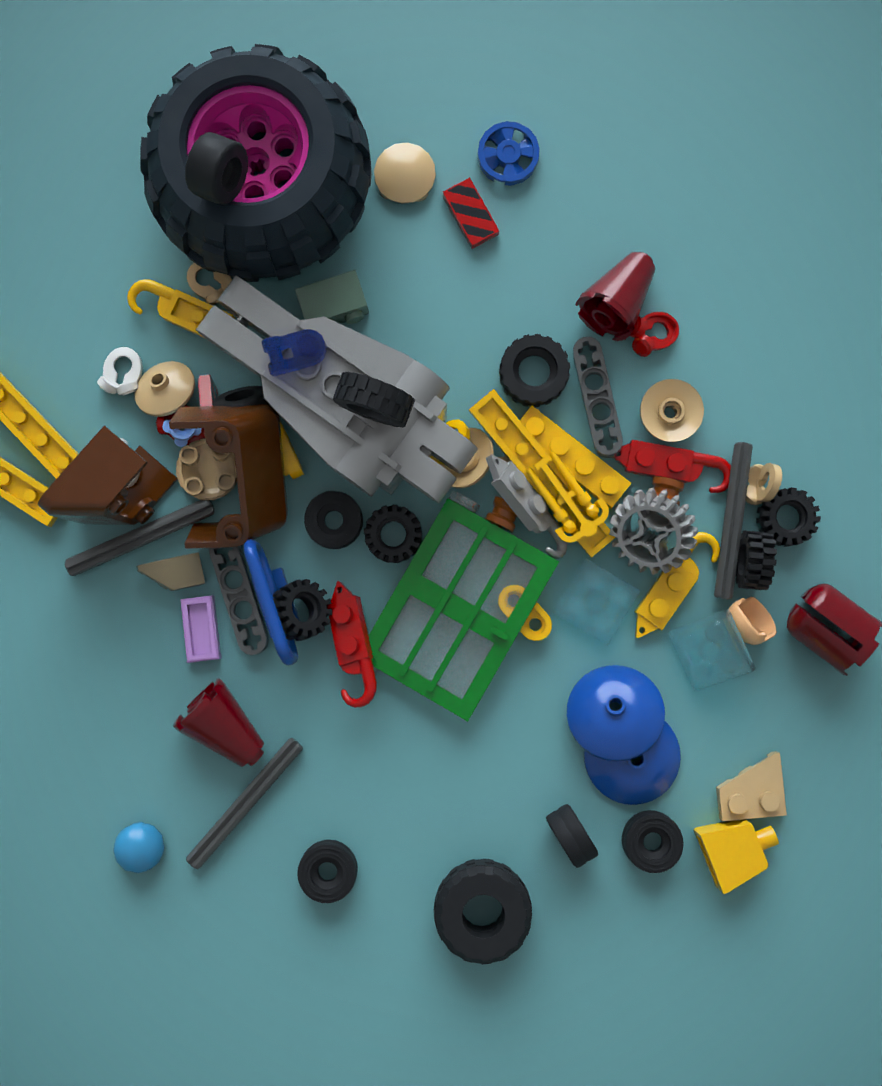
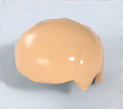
[727,597,777,645]

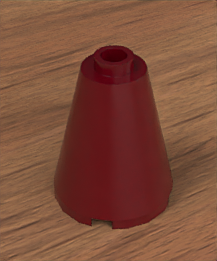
[576,252,656,341]
[173,678,264,767]

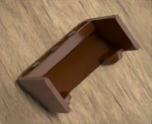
[169,404,288,549]
[38,425,178,525]

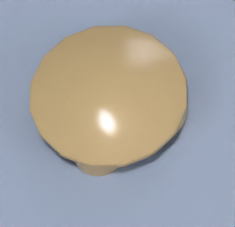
[374,143,436,204]
[176,439,237,500]

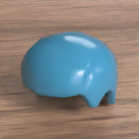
[113,822,165,873]

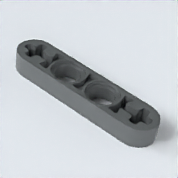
[573,337,623,458]
[209,546,269,655]

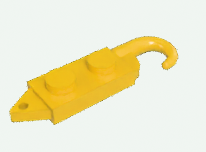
[127,279,235,339]
[634,532,720,638]

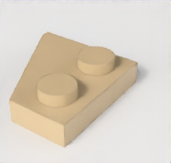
[716,751,787,821]

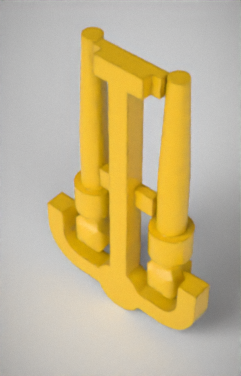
[526,451,609,543]

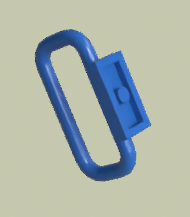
[243,539,300,666]

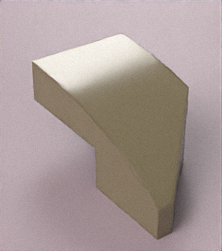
[136,552,205,591]

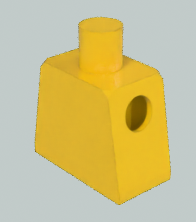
[693,819,779,894]

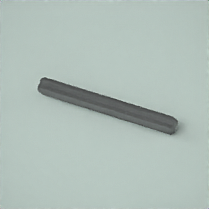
[714,442,753,600]
[64,500,215,576]
[186,738,303,869]

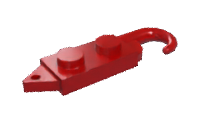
[612,440,731,493]
[327,581,377,708]

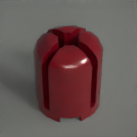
[787,583,882,676]

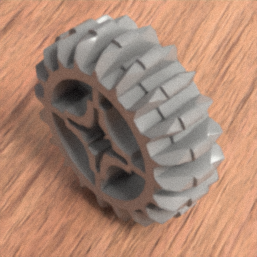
[609,487,698,575]

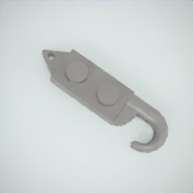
[486,454,567,559]

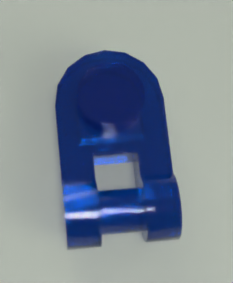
[261,329,327,376]

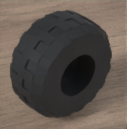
[434,859,532,965]

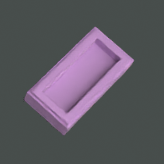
[180,595,221,663]

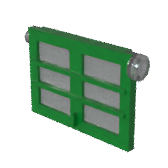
[368,490,559,722]

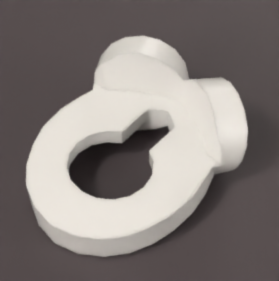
[97,347,143,396]

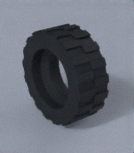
[499,334,570,407]
[332,372,415,428]

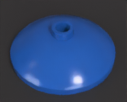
[567,665,665,762]
[584,708,681,805]

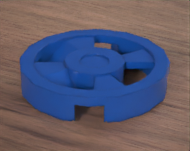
[477,121,540,186]

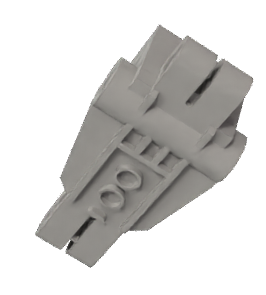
[196,276,478,503]

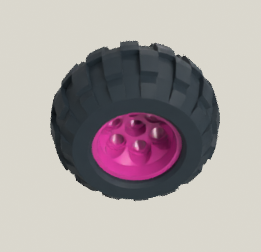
[140,44,372,282]

